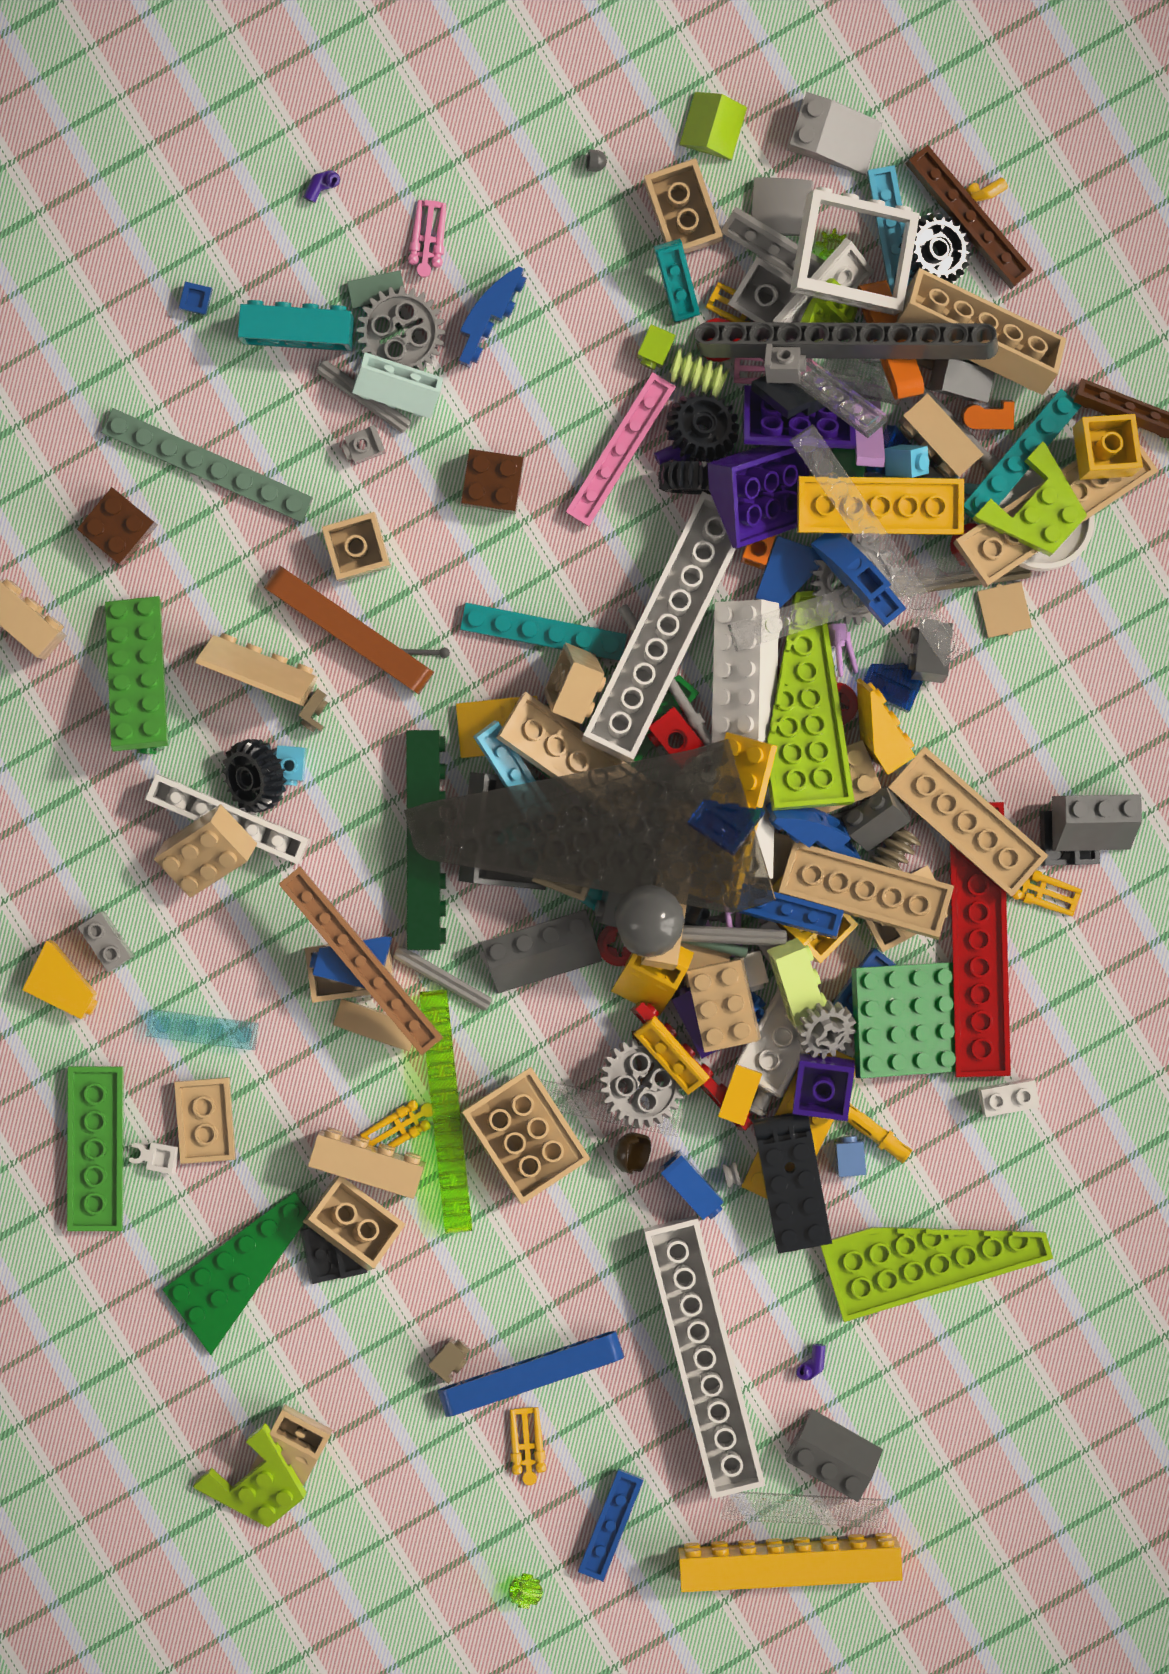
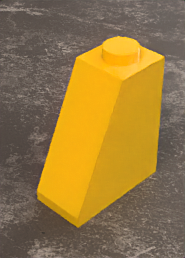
[22,940,98,1019]

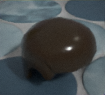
[613,1132,651,1174]

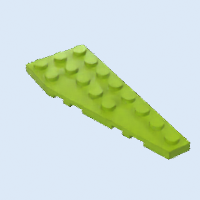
[767,591,855,811]
[821,1227,1054,1322]

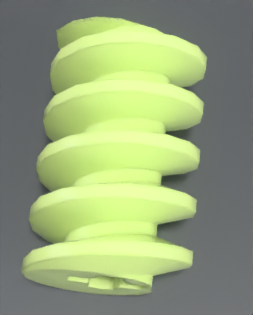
[669,348,730,399]

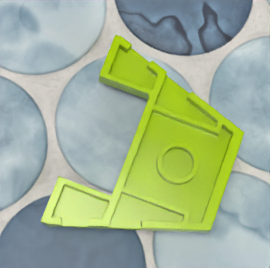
[972,441,1087,557]
[193,1423,307,1528]

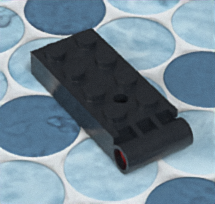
[753,1112,832,1254]

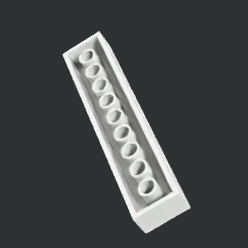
[582,491,736,765]
[711,600,779,878]
[644,1215,766,1499]

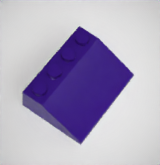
[742,385,856,449]
[708,445,810,549]

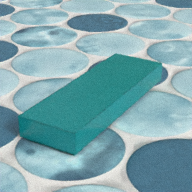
[654,238,700,323]

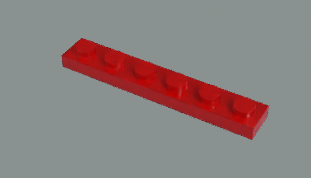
[630,1002,753,1131]

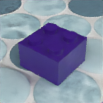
[793,1053,855,1121]

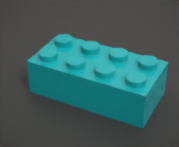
[238,300,354,352]

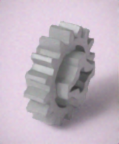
[796,1001,856,1059]

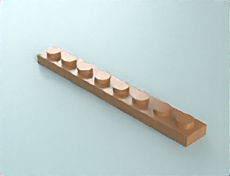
[279,866,443,1056]

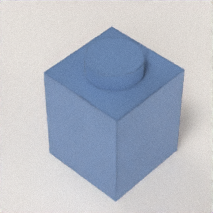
[834,1135,866,1177]

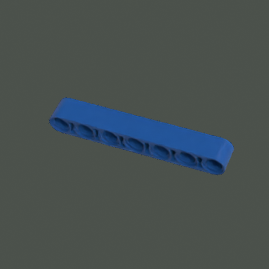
[437,1331,625,1417]

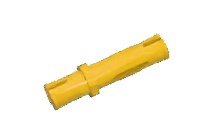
[847,1103,912,1164]

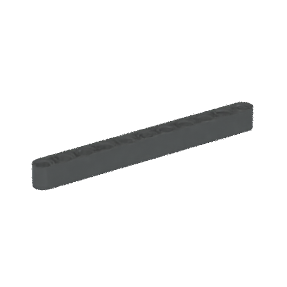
[695,322,999,360]

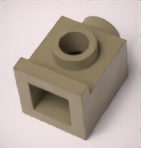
[428,1338,470,1384]

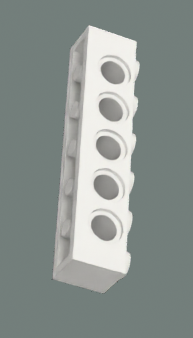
[145,774,311,864]

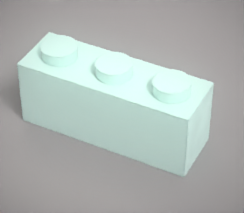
[352,352,443,419]

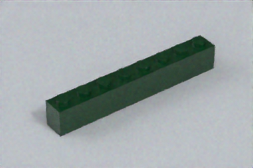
[406,730,446,950]

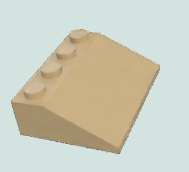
[195,633,318,706]
[460,1067,591,1205]

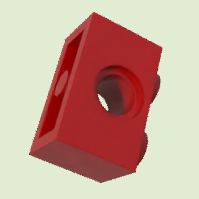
[647,707,708,770]

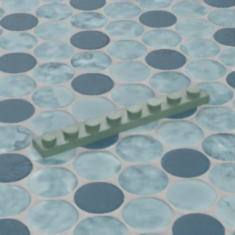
[101,408,313,523]

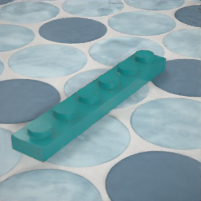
[964,389,1082,525]
[460,603,627,661]

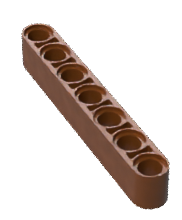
[264,565,434,694]

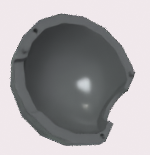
[614,885,685,957]

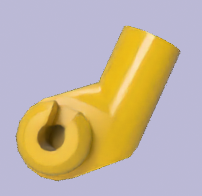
[966,177,1008,202]

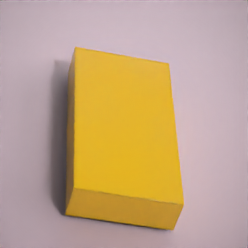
[718,1064,762,1126]

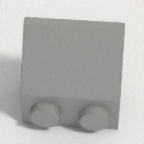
[728,256,797,322]

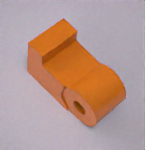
[961,400,1015,429]
[741,535,776,570]

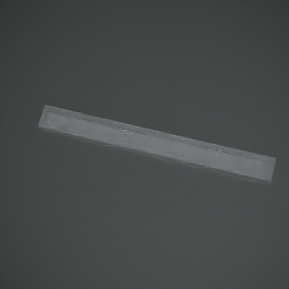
[789,424,967,667]
[728,552,976,652]

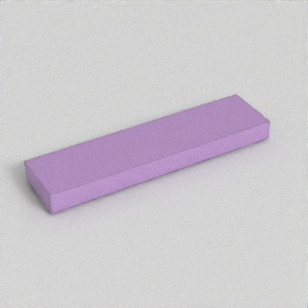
[855,399,885,467]

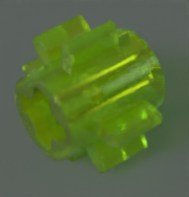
[815,228,847,258]
[509,1573,543,1610]

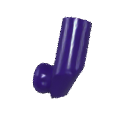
[303,170,340,203]
[654,445,696,465]
[796,1344,826,1381]

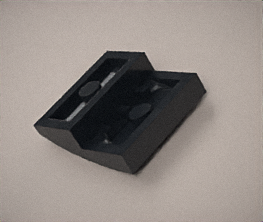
[751,375,829,419]
[1039,811,1100,866]
[300,1228,368,1284]

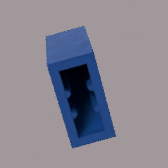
[754,536,823,609]
[309,936,392,989]
[660,1150,724,1220]

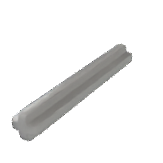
[316,360,411,433]
[681,925,787,946]
[394,946,492,1011]

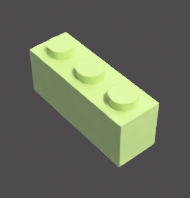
[767,938,827,1028]

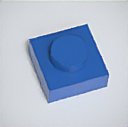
[179,281,213,316]

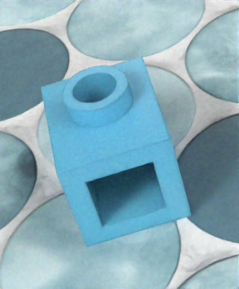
[884,444,929,478]
[276,745,307,786]

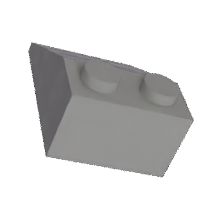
[787,92,883,176]

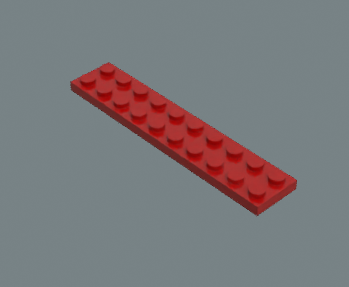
[949,802,1011,1077]

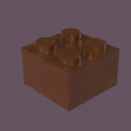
[461,449,524,514]
[77,487,158,567]

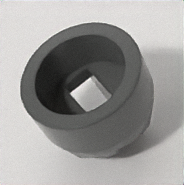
[586,149,607,172]

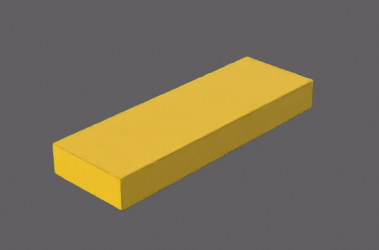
[634,1016,709,1095]

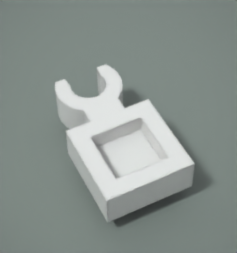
[129,1142,179,1174]

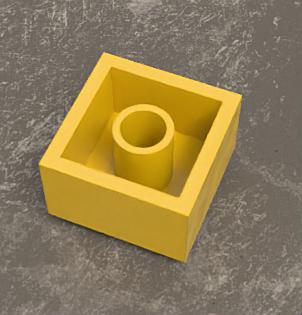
[1072,414,1143,480]

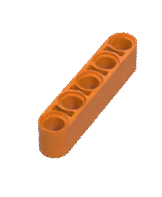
[857,280,924,400]

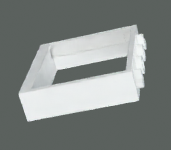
[790,187,920,315]

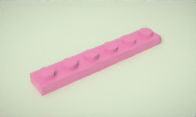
[566,372,676,527]

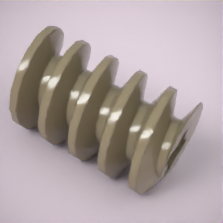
[869,827,921,871]

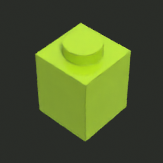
[637,324,676,370]

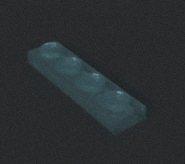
[146,1009,259,1050]

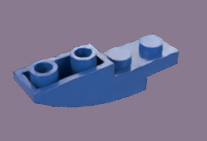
[459,266,527,368]
[810,533,907,628]
[766,802,861,859]

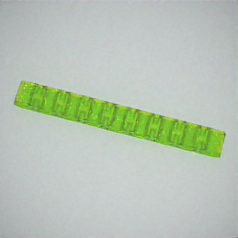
[419,989,472,1234]

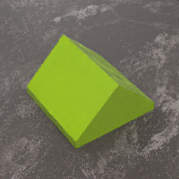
[679,92,747,161]

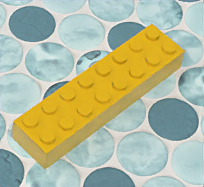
[678,1533,903,1592]

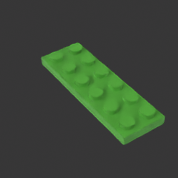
[105,596,168,752]
[67,1066,124,1231]

